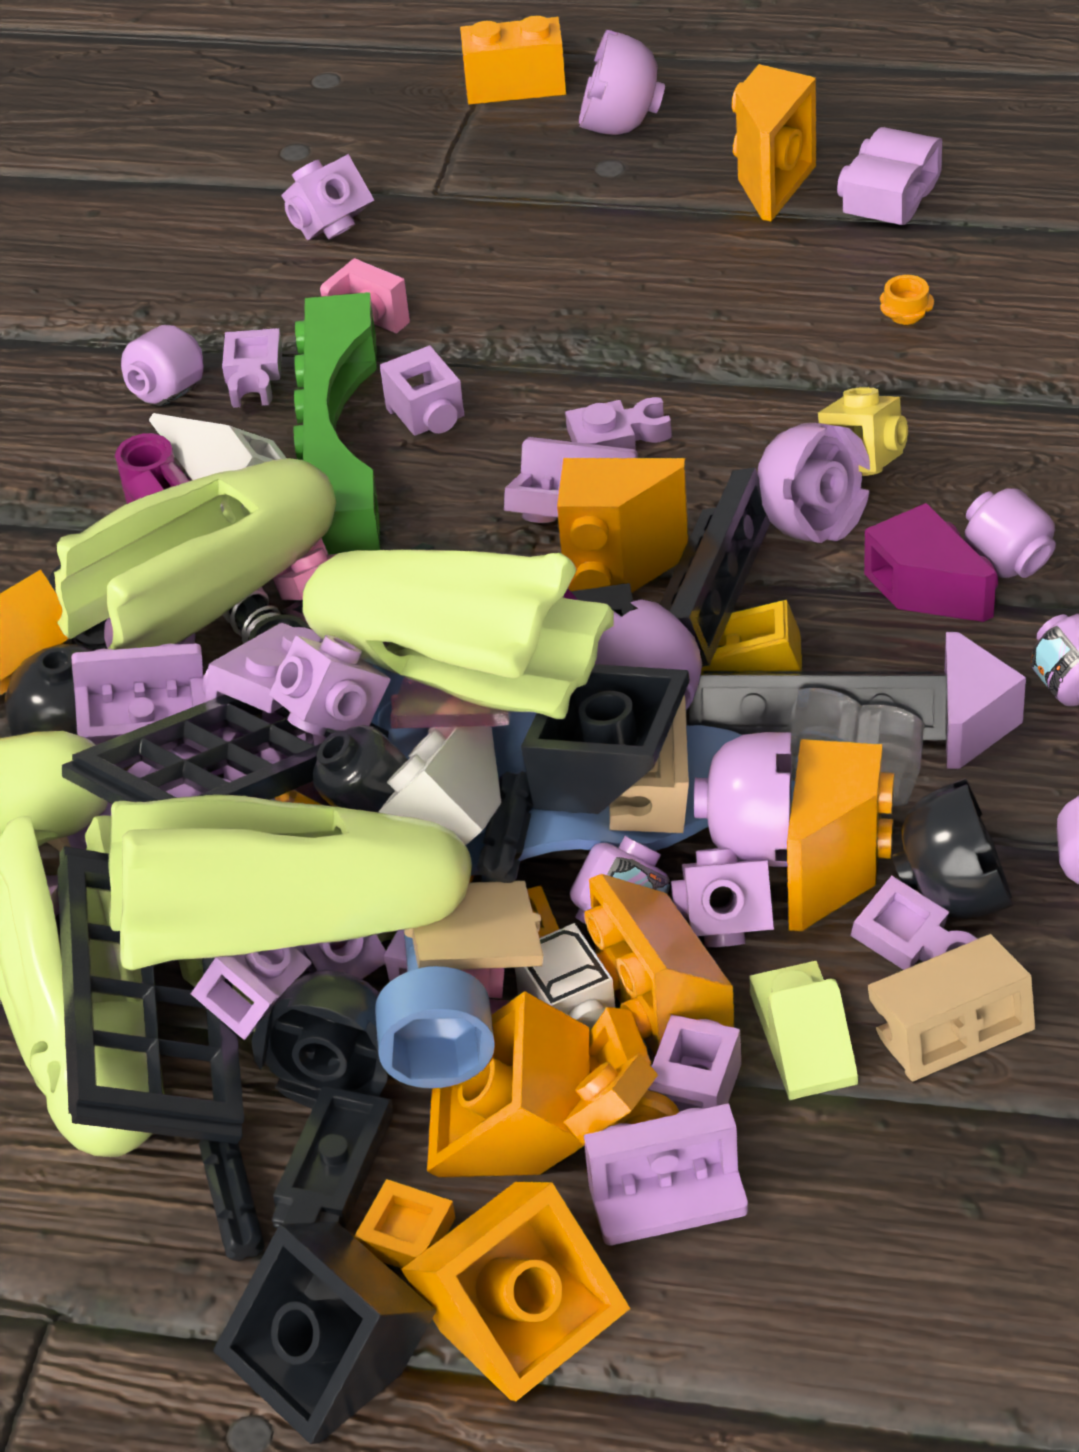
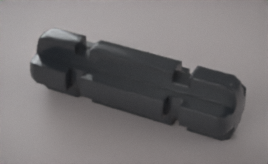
[477,771,533,883]
[199,1140,265,1261]

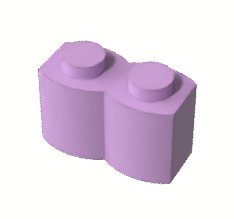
[837,127,942,225]

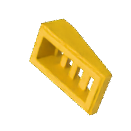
[701,600,802,671]

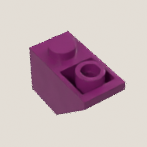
[864,503,998,622]

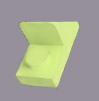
[749,961,858,1100]

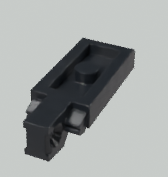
[272,1086,394,1228]

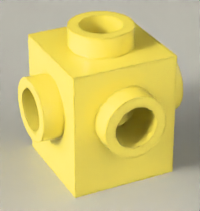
[818,387,908,476]

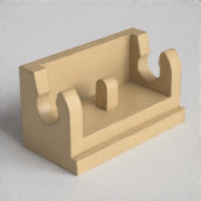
[609,695,689,833]
[868,934,1035,1082]

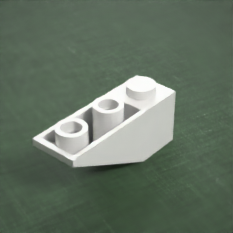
[149,413,287,512]
[379,704,501,845]

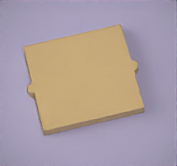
[404,881,544,970]

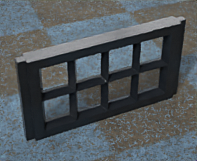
[62,694,389,804]
[58,846,244,1144]

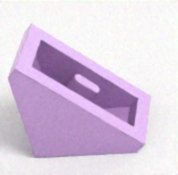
[944,632,1026,769]

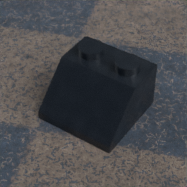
[521,664,690,814]
[213,1222,437,1444]

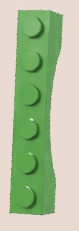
[294,292,380,554]

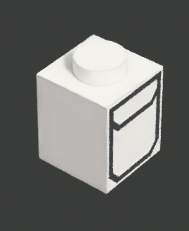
[515,923,615,1032]

